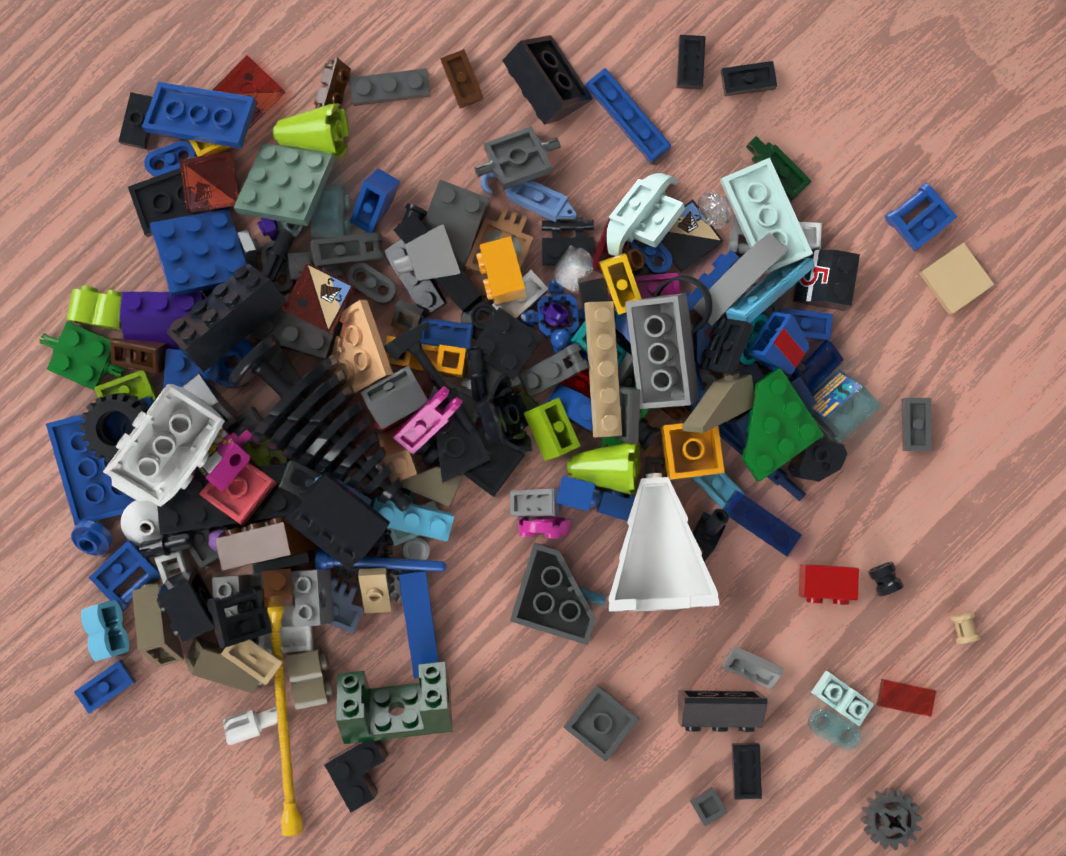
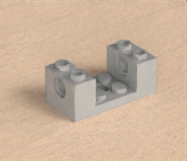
[212,568,334,633]

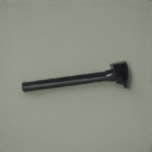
[384,322,476,432]

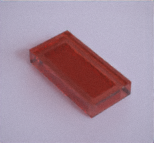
[876,678,936,717]

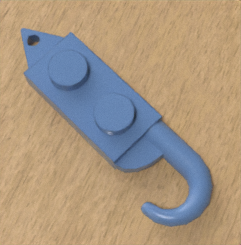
[480,172,577,222]

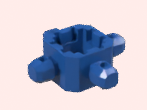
[521,279,585,354]

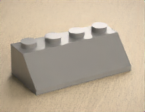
[625,293,699,409]

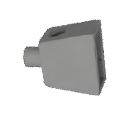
[393,224,460,281]

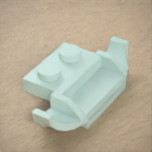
[607,173,685,256]

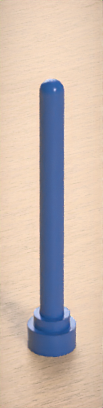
[315,548,447,572]

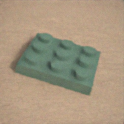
[234,143,336,226]

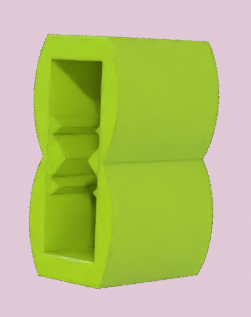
[66,286,122,331]

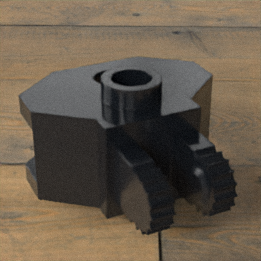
[788,436,848,482]

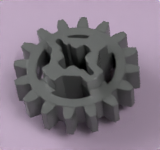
[861,788,922,850]

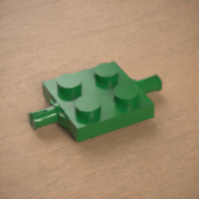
[39,321,126,390]

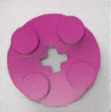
[518,516,571,539]

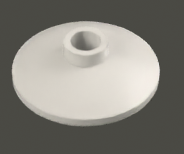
[121,500,172,546]

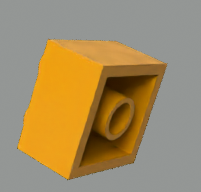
[476,236,525,306]
[661,423,725,480]

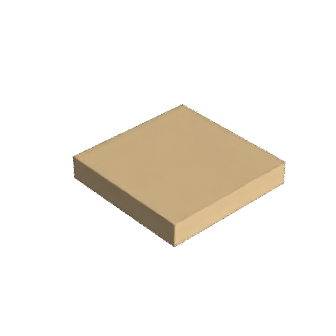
[919,242,995,315]

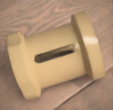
[950,612,981,644]

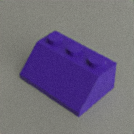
[120,292,206,353]

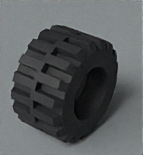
[80,393,149,462]

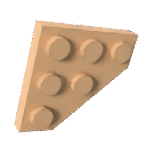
[332,300,393,399]

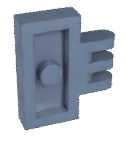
[328,576,364,634]

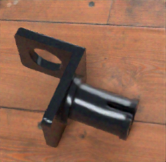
[692,509,729,561]

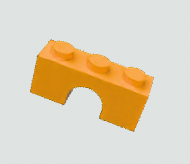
[385,336,467,378]

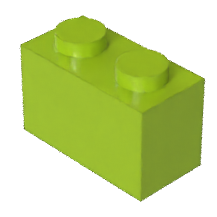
[523,398,580,461]

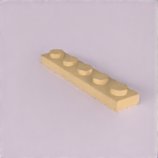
[584,301,622,437]

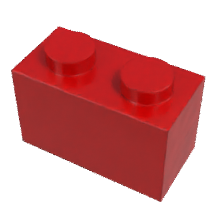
[799,564,859,605]

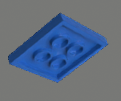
[150,208,246,297]

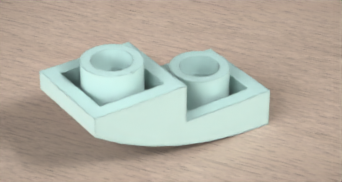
[811,671,874,726]

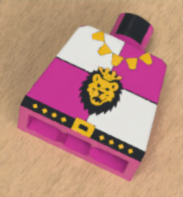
[197,424,252,491]

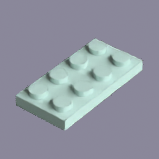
[720,158,813,276]

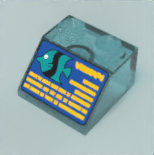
[810,369,881,443]

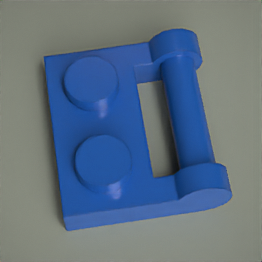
[885,183,957,252]
[89,540,161,612]

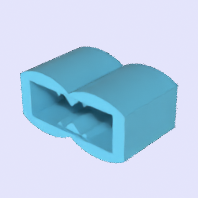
[81,600,129,661]

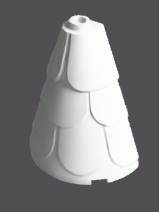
[608,473,719,612]

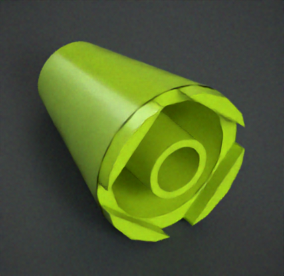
[273,103,349,157]
[567,442,641,495]

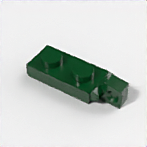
[746,136,812,201]

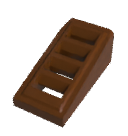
[110,338,169,373]

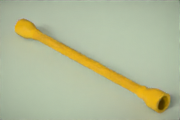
[267,606,303,836]

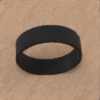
[653,276,712,334]

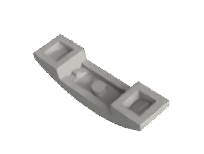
[693,232,788,326]

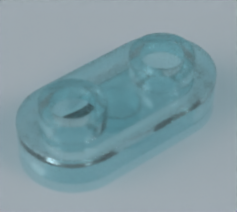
[808,708,861,750]

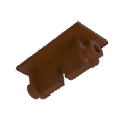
[314,57,351,109]

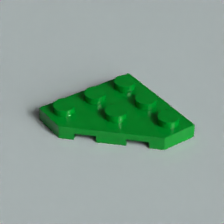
[742,368,824,482]

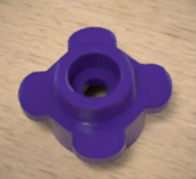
[541,302,569,327]

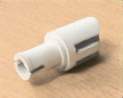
[223,707,278,745]

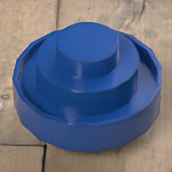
[71,521,112,556]

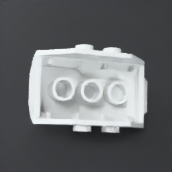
[103,384,224,507]

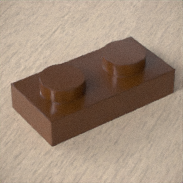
[440,49,484,109]

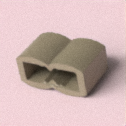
[286,648,334,710]

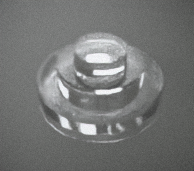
[698,191,731,229]

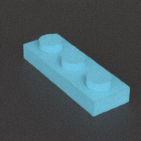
[373,495,454,541]

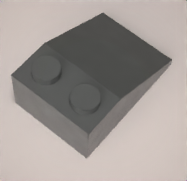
[424,180,490,272]

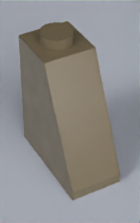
[132,584,184,667]
[185,636,262,694]

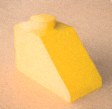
[599,253,641,315]

